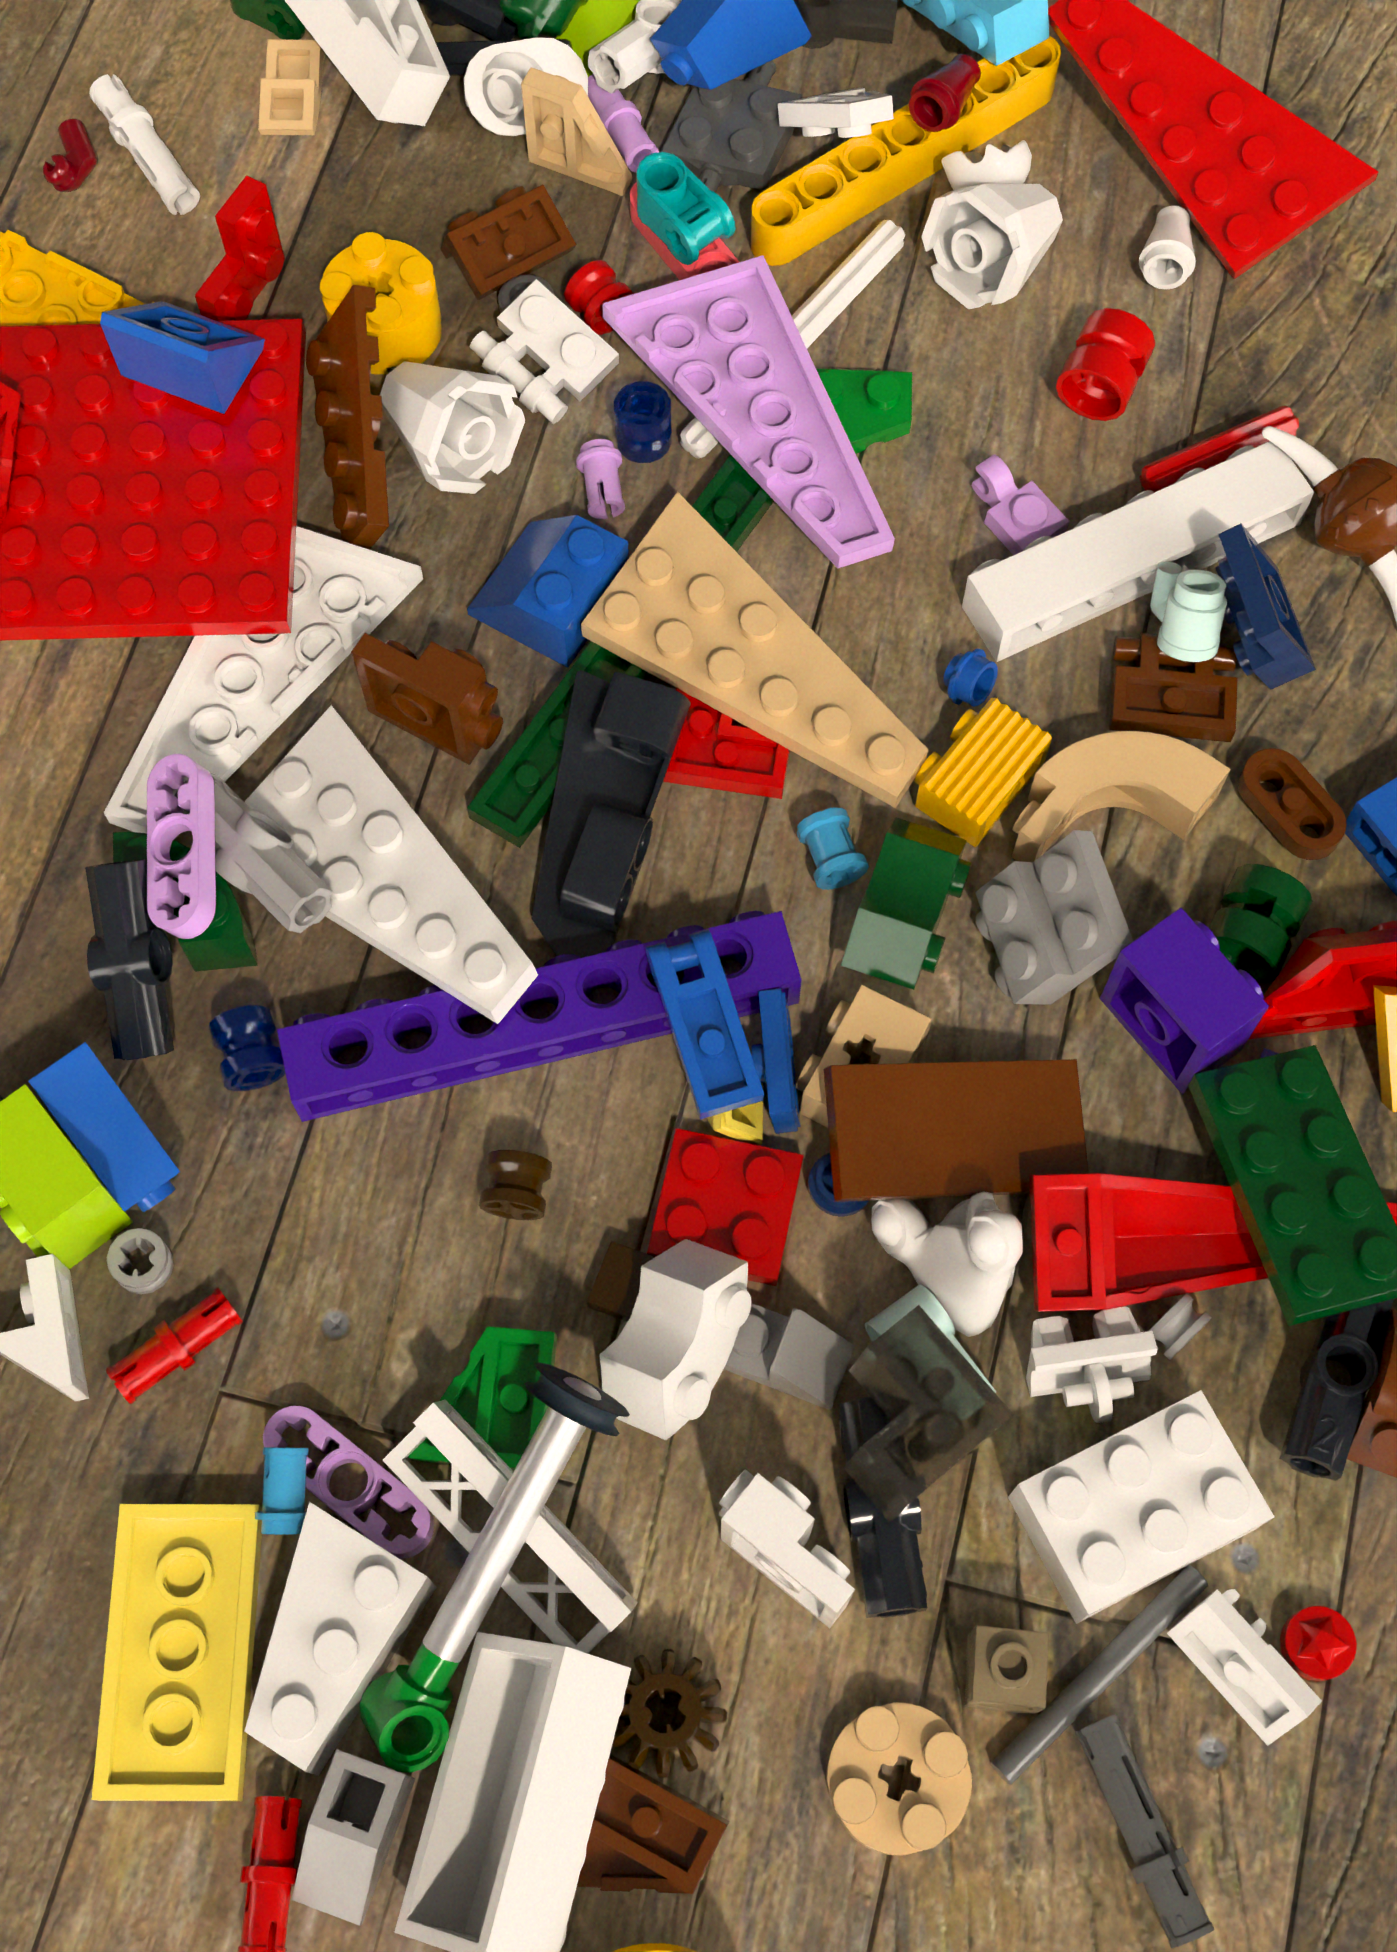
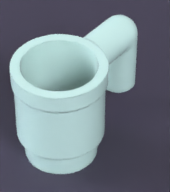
[1150,562,1227,662]

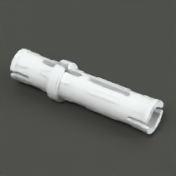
[89,74,200,215]

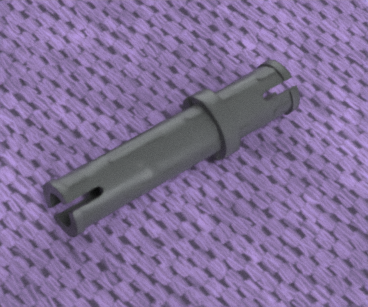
[1075,1714,1215,1949]

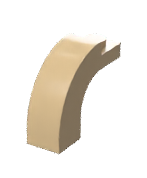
[1012,731,1231,862]

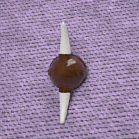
[1262,426,1397,624]

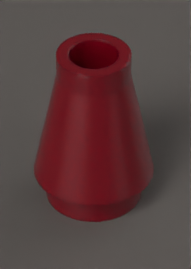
[909,54,981,132]

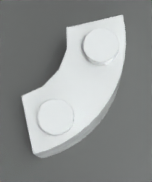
[600,1239,751,1440]

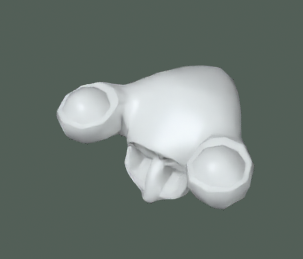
[871,1192,1022,1337]

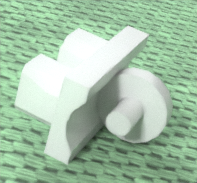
[1026,1306,1158,1423]

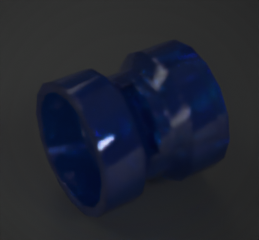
[614,381,672,463]
[208,1005,286,1091]

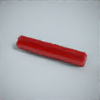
[1139,406,1299,493]

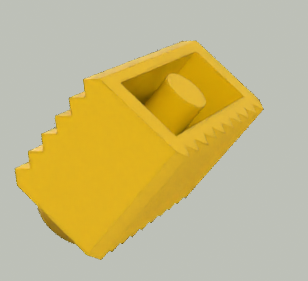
[914,698,1052,847]

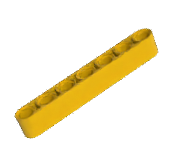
[751,35,1061,266]

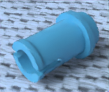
[255,1447,309,1535]

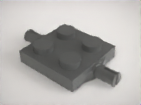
[661,60,802,193]

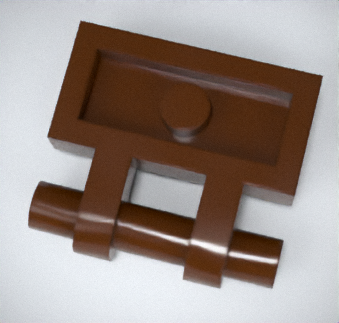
[1109,632,1238,742]

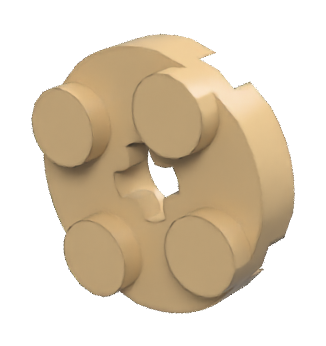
[826,1702,972,1856]

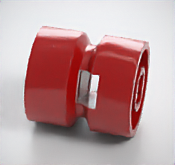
[1056,308,1155,421]

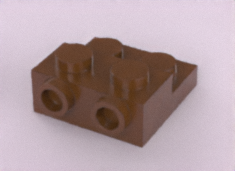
[351,633,503,765]

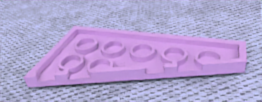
[603,255,895,569]

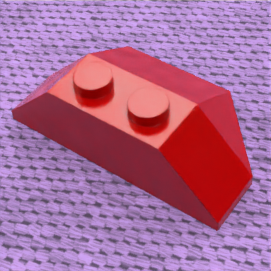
[1248,920,1397,1040]

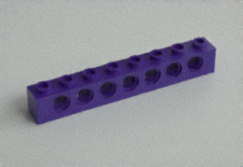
[277,911,802,1122]

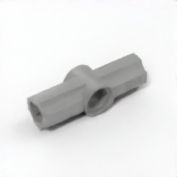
[174,773,332,933]

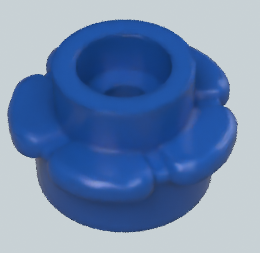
[943,648,998,707]

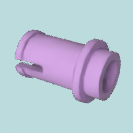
[576,439,625,519]

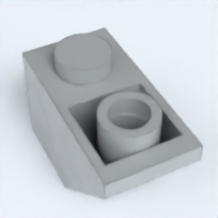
[292,1749,416,1926]

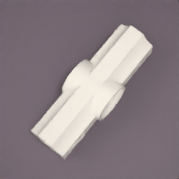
[588,0,682,94]

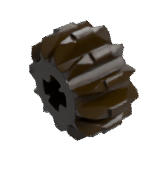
[612,1649,727,1779]

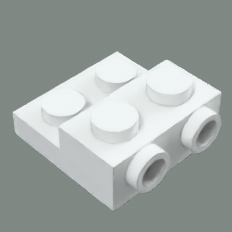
[719,1469,855,1628]

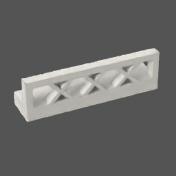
[383,1400,638,1654]

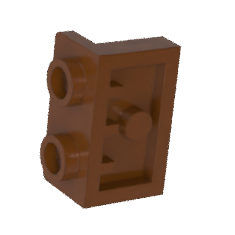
[440,184,577,300]

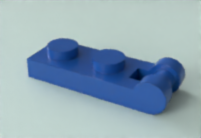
[645,929,764,1120]

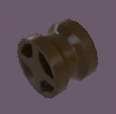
[479,1150,552,1220]

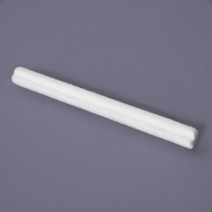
[680,220,906,459]

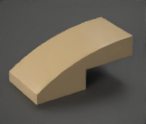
[258,39,324,135]

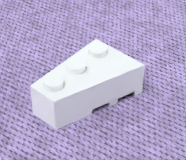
[285,0,450,126]

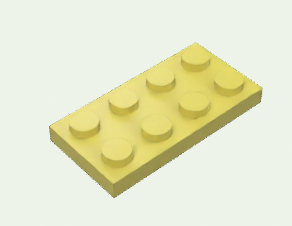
[92,1504,262,1801]

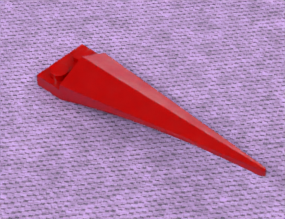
[1029,1172,1397,1312]

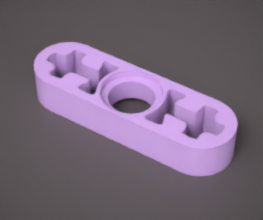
[147,754,216,939]
[263,1406,434,1559]

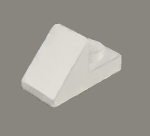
[0,1254,89,1402]

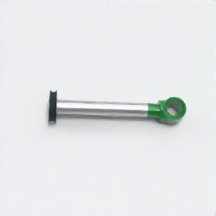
[360,1362,630,1773]

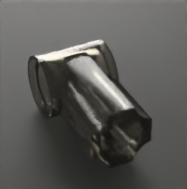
[793,0,898,49]

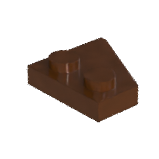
[577,1754,730,1894]

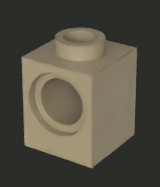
[964,1625,1049,1714]

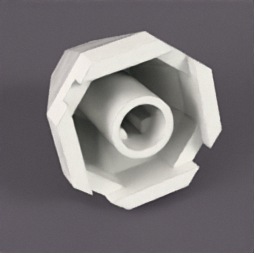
[921,183,1063,309]
[380,361,525,494]

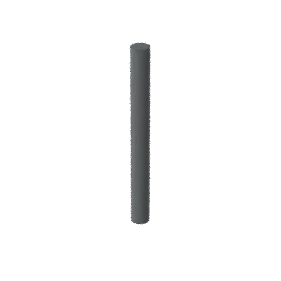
[990,1565,1208,1785]

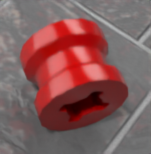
[564,260,634,335]

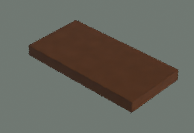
[823,1059,1089,1202]

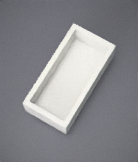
[394,1632,631,1952]

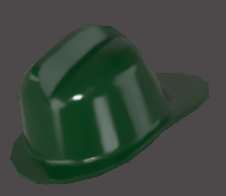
[500,0,588,39]

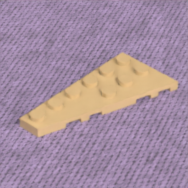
[581,492,928,808]

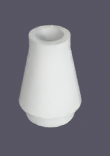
[1139,206,1196,289]

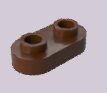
[1238,748,1346,860]

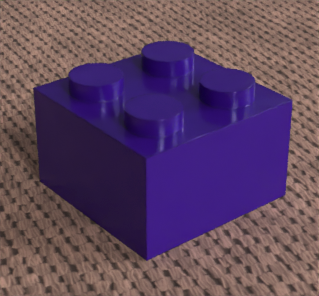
[1100,908,1269,1095]

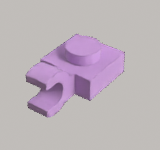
[971,454,1070,555]

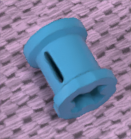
[796,808,869,890]

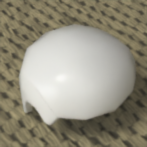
[941,140,1032,190]

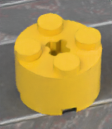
[320,232,442,375]

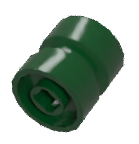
[1208,864,1313,984]

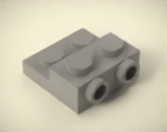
[975,830,1133,1005]

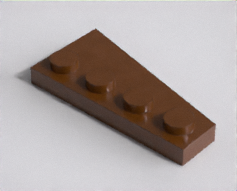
[306,285,389,550]

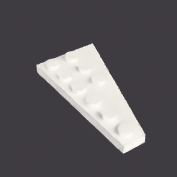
[245,705,538,1024]

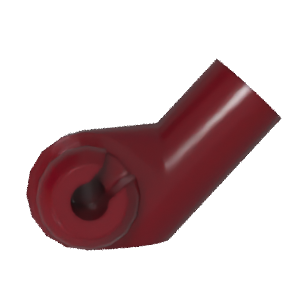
[43,119,97,192]

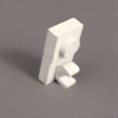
[1167,1589,1322,1746]

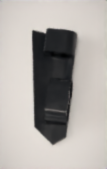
[531,670,691,958]

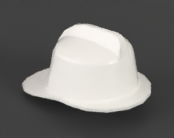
[464,37,588,136]

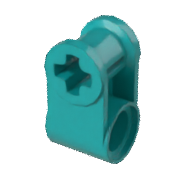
[637,152,736,265]

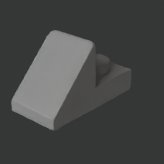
[724,1303,855,1410]

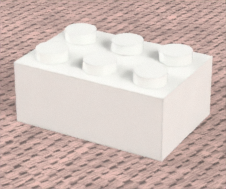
[1008,1390,1274,1624]

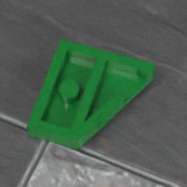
[816,369,912,454]
[408,1326,558,1470]

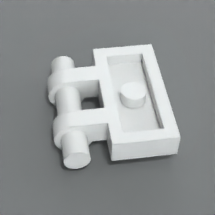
[470,279,619,424]

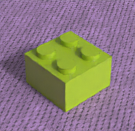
[0,1084,133,1269]

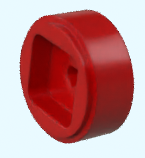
[1280,1606,1357,1681]

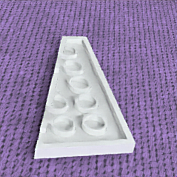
[104,526,423,833]

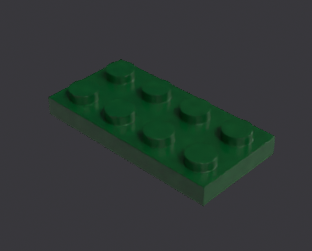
[1188,1045,1397,1326]

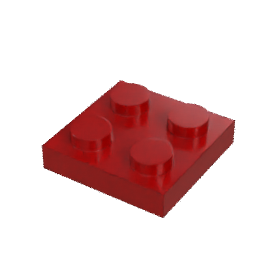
[647,1128,804,1286]

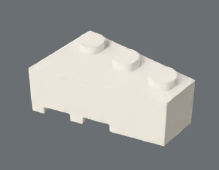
[244,1502,437,1776]

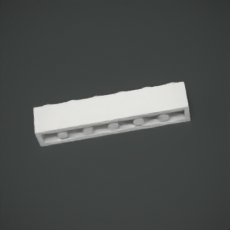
[962,441,1314,662]

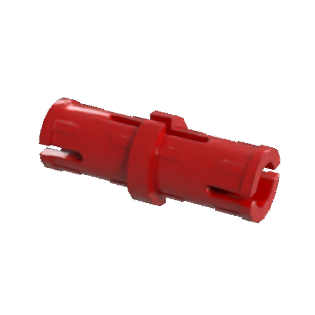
[105,1287,243,1404]
[237,1796,302,1952]

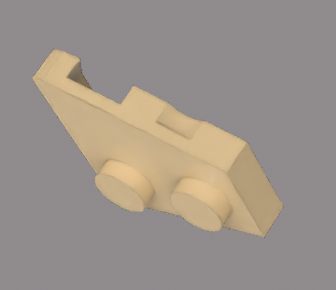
[521,67,632,196]

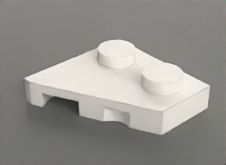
[778,88,894,138]

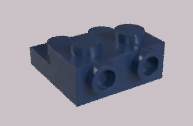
[1215,523,1316,690]

